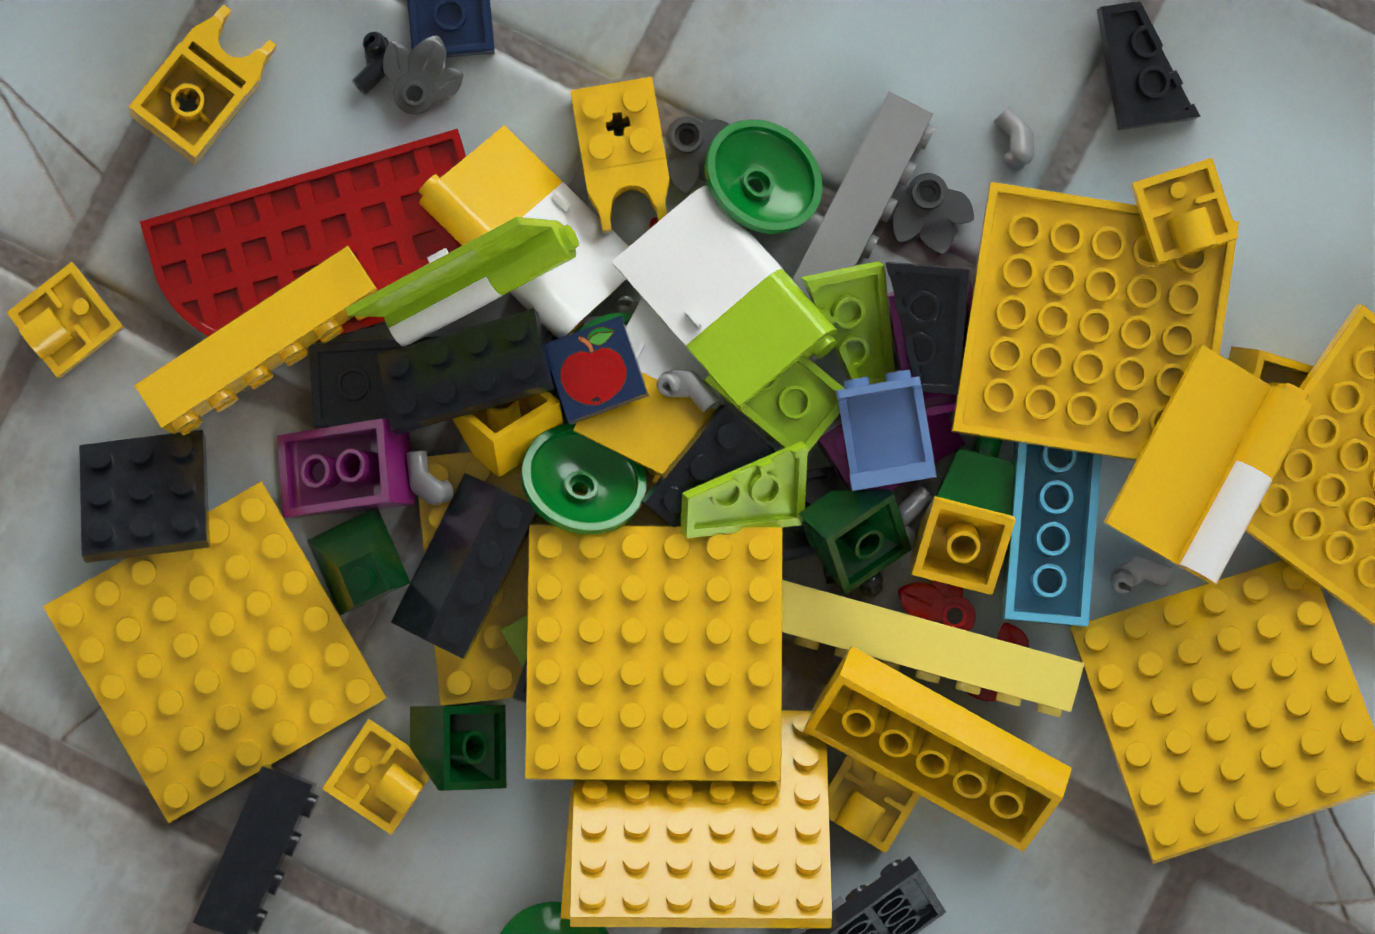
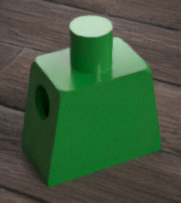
[935,436,1015,516]

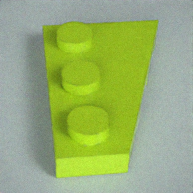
[801,261,895,385]
[681,441,808,538]

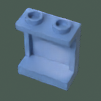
[836,370,937,491]

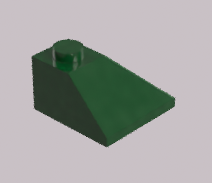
[798,489,912,595]
[307,507,410,616]
[410,705,507,791]

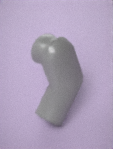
[406,451,453,505]

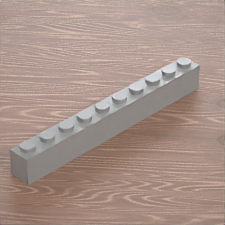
[727,91,935,443]

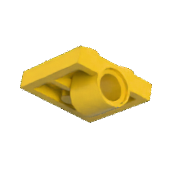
[1130,158,1239,265]
[6,262,125,379]
[322,719,430,835]
[828,755,921,853]

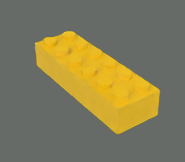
[134,246,378,435]
[804,646,1072,852]

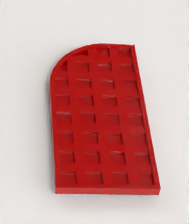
[139,128,466,344]

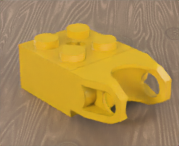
[128,5,277,166]
[570,77,670,233]

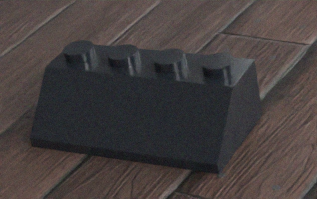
[390,473,538,660]
[193,764,319,934]

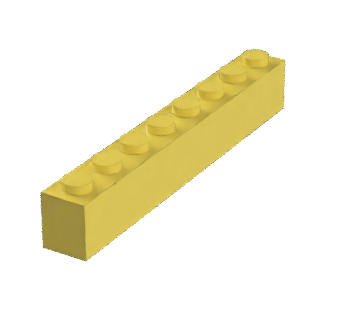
[782,580,1085,718]

